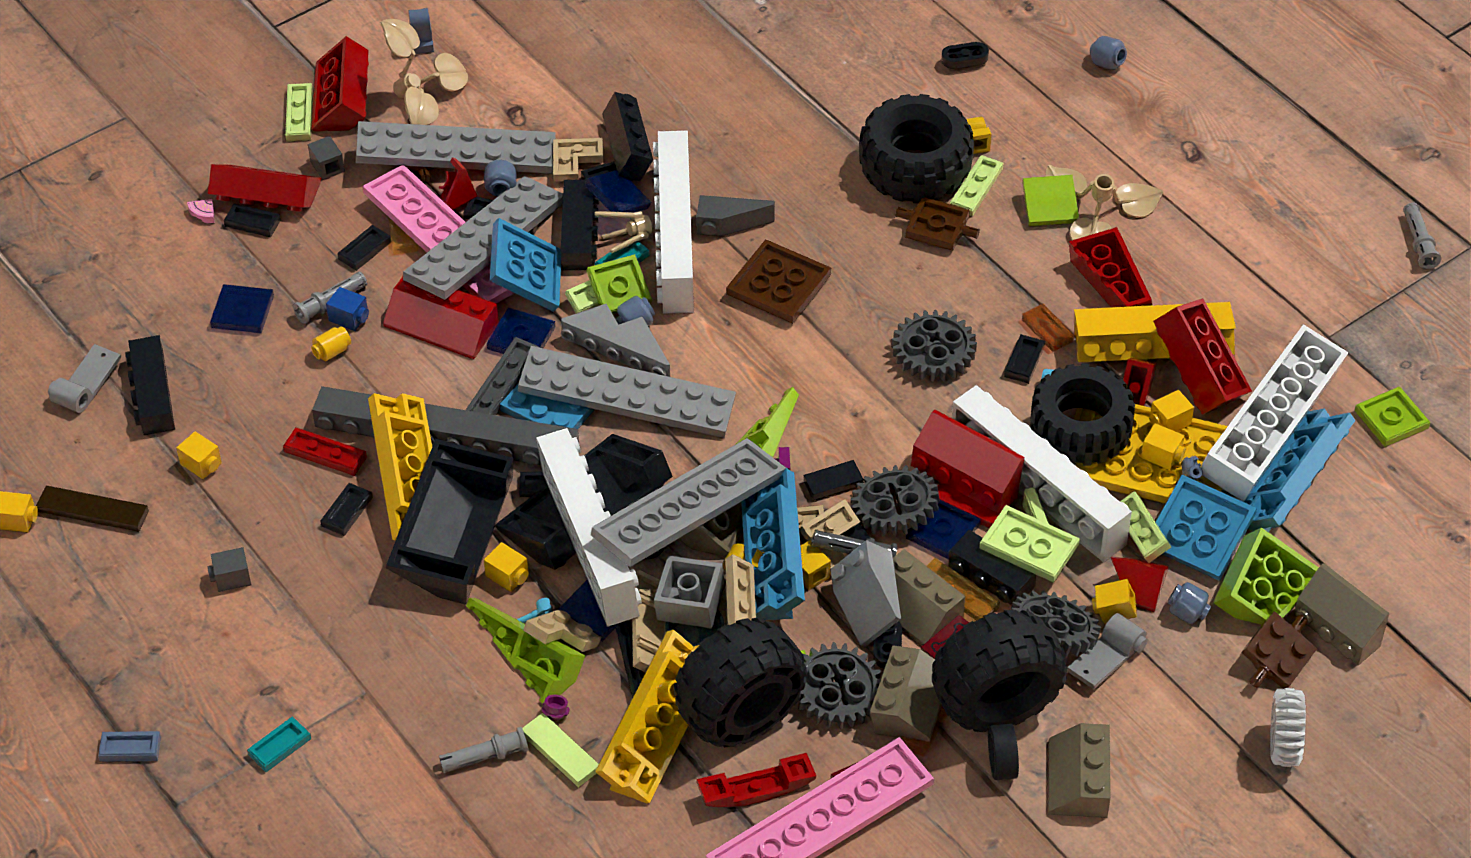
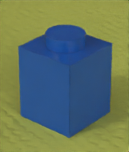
[326,287,369,331]

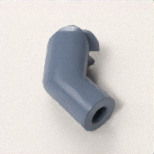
[1181,456,1203,480]

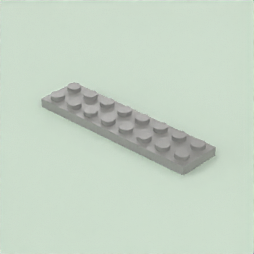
[356,121,556,174]
[403,176,563,300]
[518,346,736,438]
[590,438,786,567]

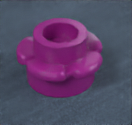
[541,695,570,721]

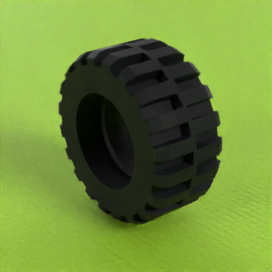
[1030,363,1135,466]

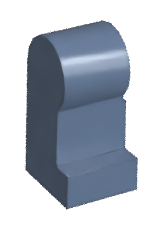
[408,8,434,54]

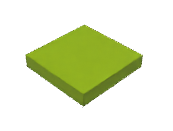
[1022,175,1079,226]
[586,254,652,314]
[1354,386,1431,447]

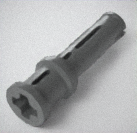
[811,529,897,557]

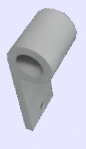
[48,344,121,413]
[1067,613,1148,689]

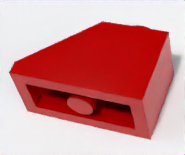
[1123,357,1157,406]

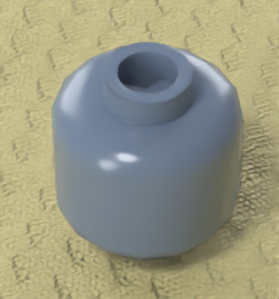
[1090,36,1127,70]
[484,160,516,197]
[615,296,655,326]
[1167,582,1211,624]

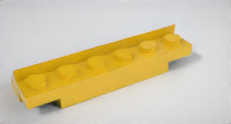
[1073,302,1236,362]
[368,393,432,540]
[595,630,699,803]

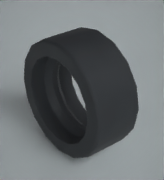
[988,724,1019,780]

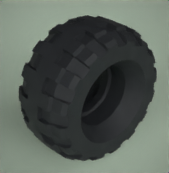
[859,94,974,203]
[932,609,1068,732]
[674,618,807,748]

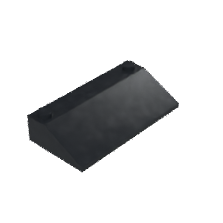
[495,434,673,570]
[386,439,514,604]

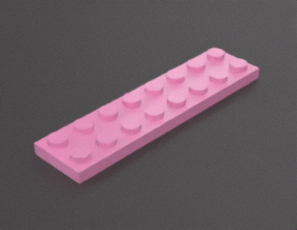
[363,165,514,303]
[706,737,934,858]

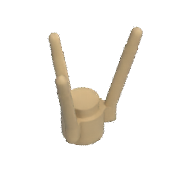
[594,211,652,253]

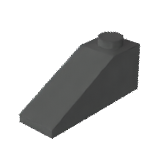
[696,195,775,236]

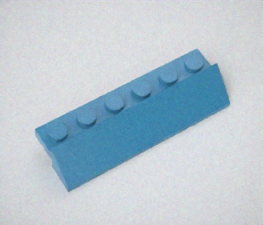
[1240,408,1356,532]
[741,468,805,620]

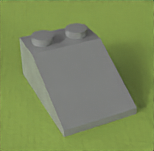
[831,540,901,647]

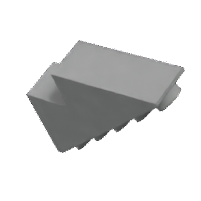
[561,304,670,377]

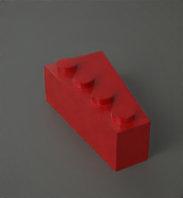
[1069,227,1152,307]

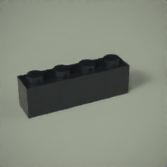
[602,92,653,182]
[560,180,599,270]
[125,335,175,435]

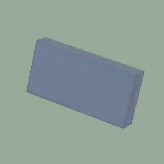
[98,731,161,762]

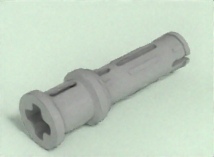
[1403,203,1441,269]
[293,271,368,324]
[439,727,529,773]

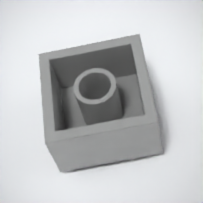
[654,556,725,628]

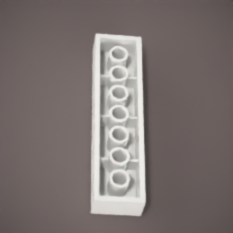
[653,131,694,314]
[1201,324,1348,502]
[952,385,1132,563]
[536,428,642,627]

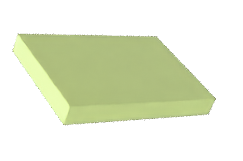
[979,505,1080,583]

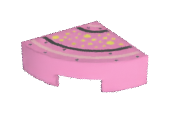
[187,199,215,223]

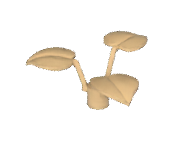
[380,19,468,125]
[1045,165,1163,240]

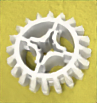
[1270,688,1306,767]

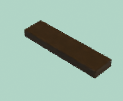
[36,485,149,532]

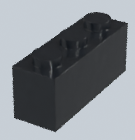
[948,530,1037,605]

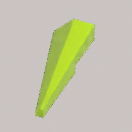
[735,387,799,457]
[466,598,585,704]

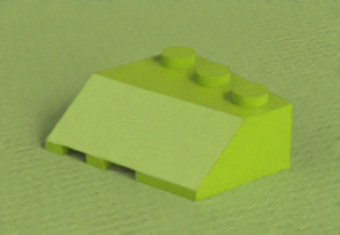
[1213,528,1319,625]

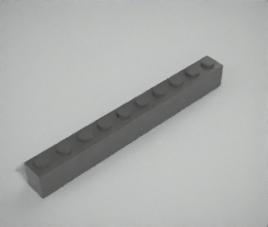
[312,386,580,465]

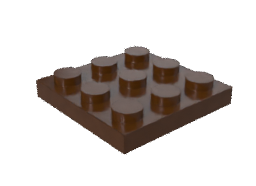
[726,239,831,324]

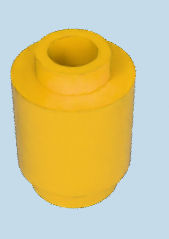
[311,326,351,362]

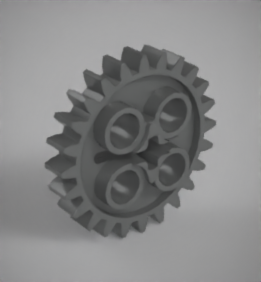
[892,310,977,381]
[851,465,940,536]
[1011,590,1101,657]
[798,642,881,729]

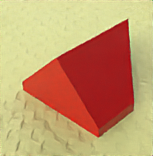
[439,157,477,210]
[1111,557,1169,612]

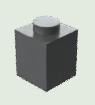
[307,136,345,180]
[207,547,251,592]

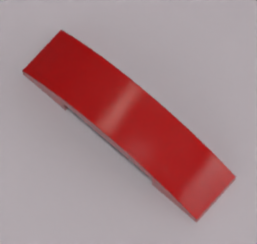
[696,753,817,807]

